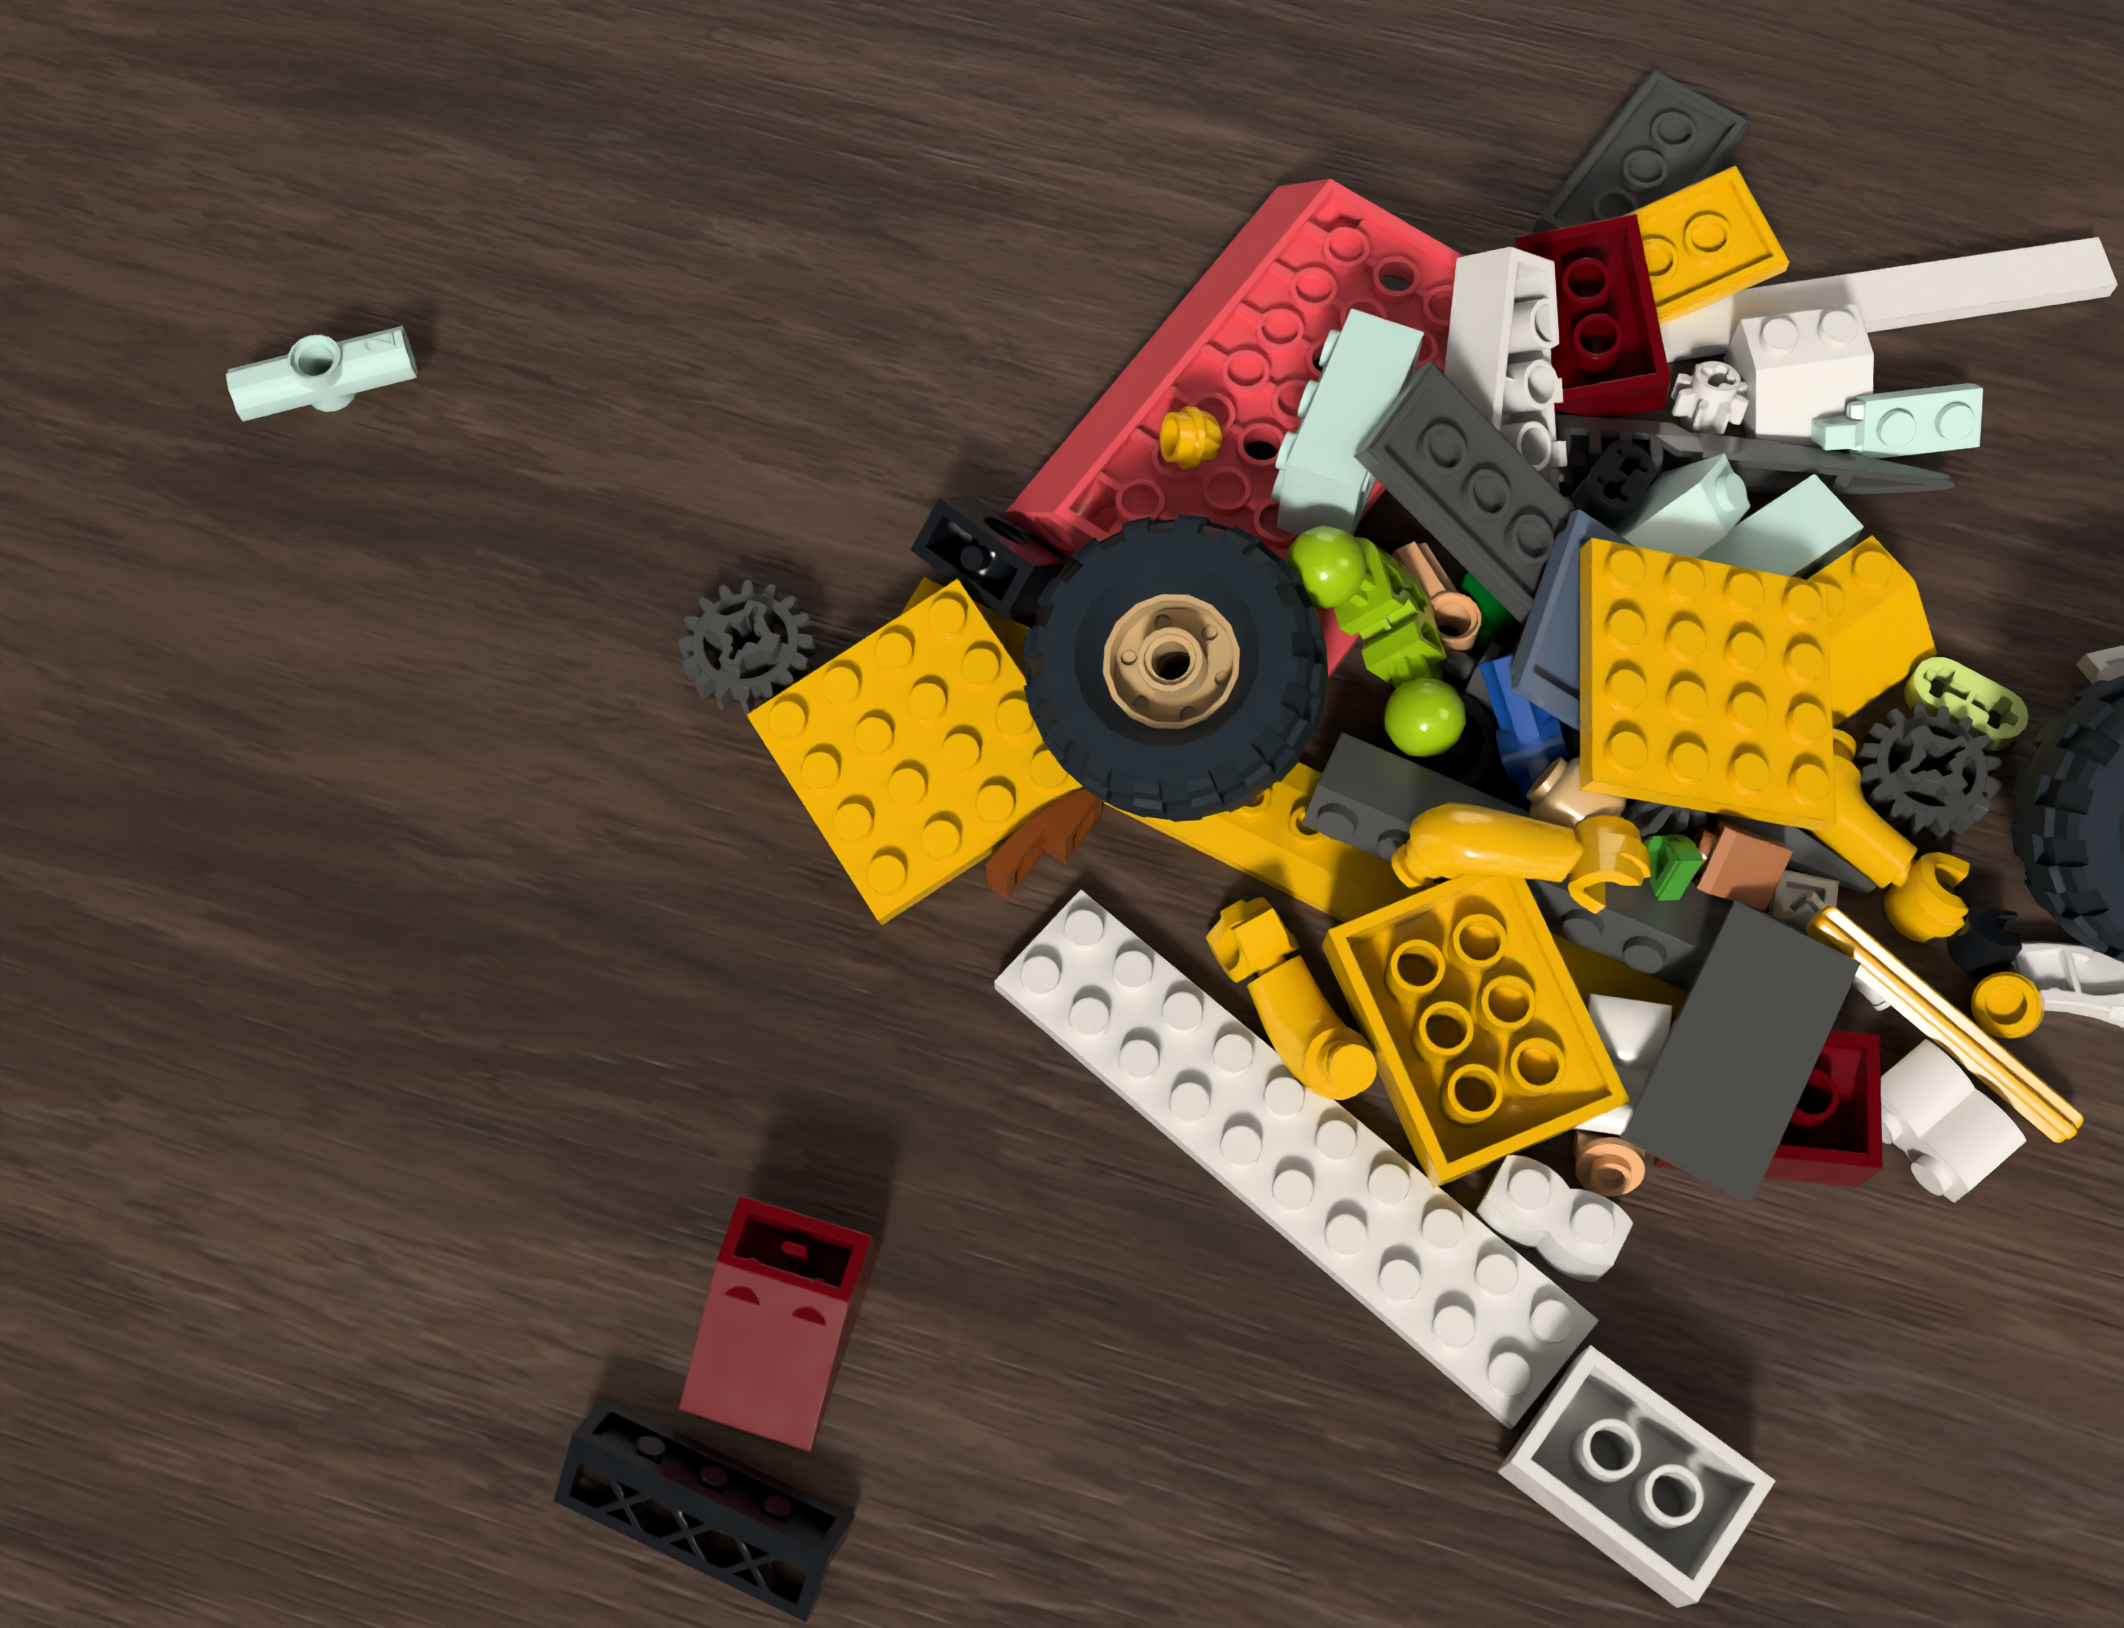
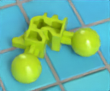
[1285,525,1466,758]

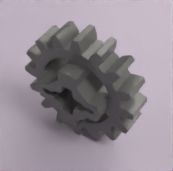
[678,580,816,714]
[1854,703,2002,841]

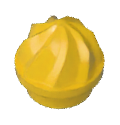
[1160,406,1223,470]

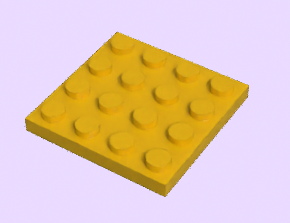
[1580,538,1837,832]
[747,579,1084,925]

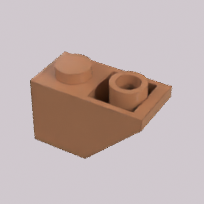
[1688,813,1793,911]

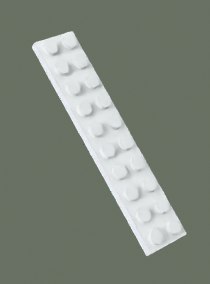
[994,890,1599,1430]

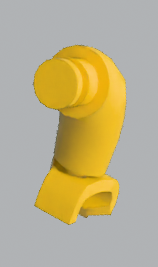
[1803,728,1970,943]
[1391,802,1651,914]
[1205,897,1377,1100]

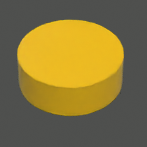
[1971,972,2045,1039]

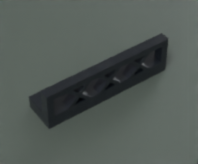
[554,1398,855,1622]

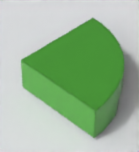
[1642,834,1704,901]

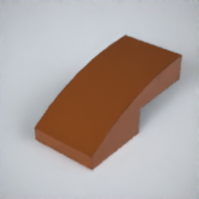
[985,788,1102,901]

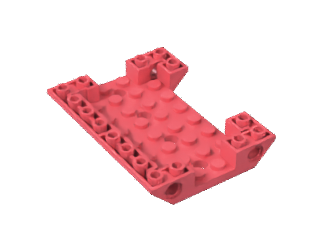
[1006,179,1463,679]

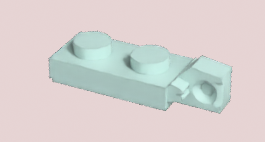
[1811,383,1983,459]

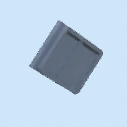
[1510,509,1635,732]

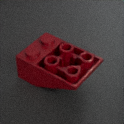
[679,1195,879,1453]

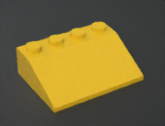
[1322,874,1631,1188]

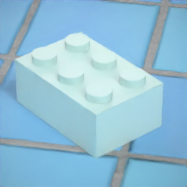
[1271,308,1424,536]

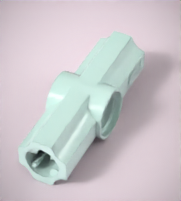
[225,326,418,421]

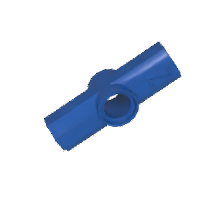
[1479,650,1576,812]

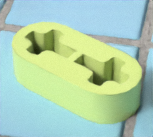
[1904,657,2029,751]

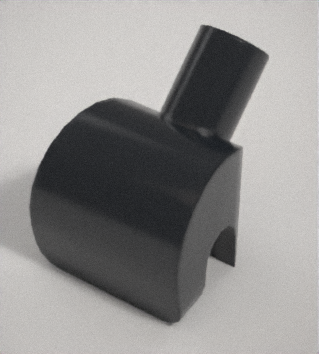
[1943,884,2022,977]

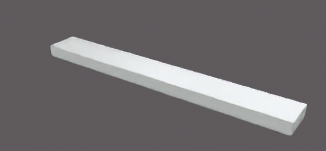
[1660,237,2118,362]

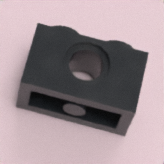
[911,496,1066,619]

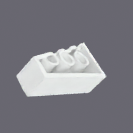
[1444,247,1569,501]

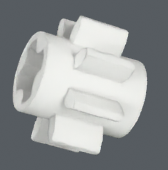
[1671,361,1749,435]

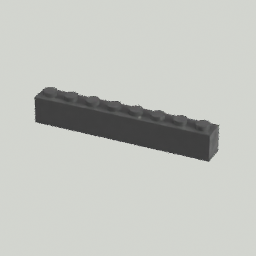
[1302,732,1808,992]

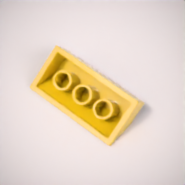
[1807,535,1937,728]

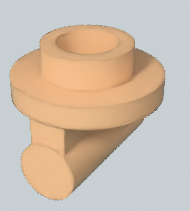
[1572,1130,1645,1196]

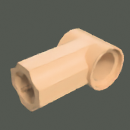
[1391,541,1481,666]

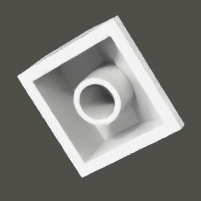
[1723,304,1874,449]

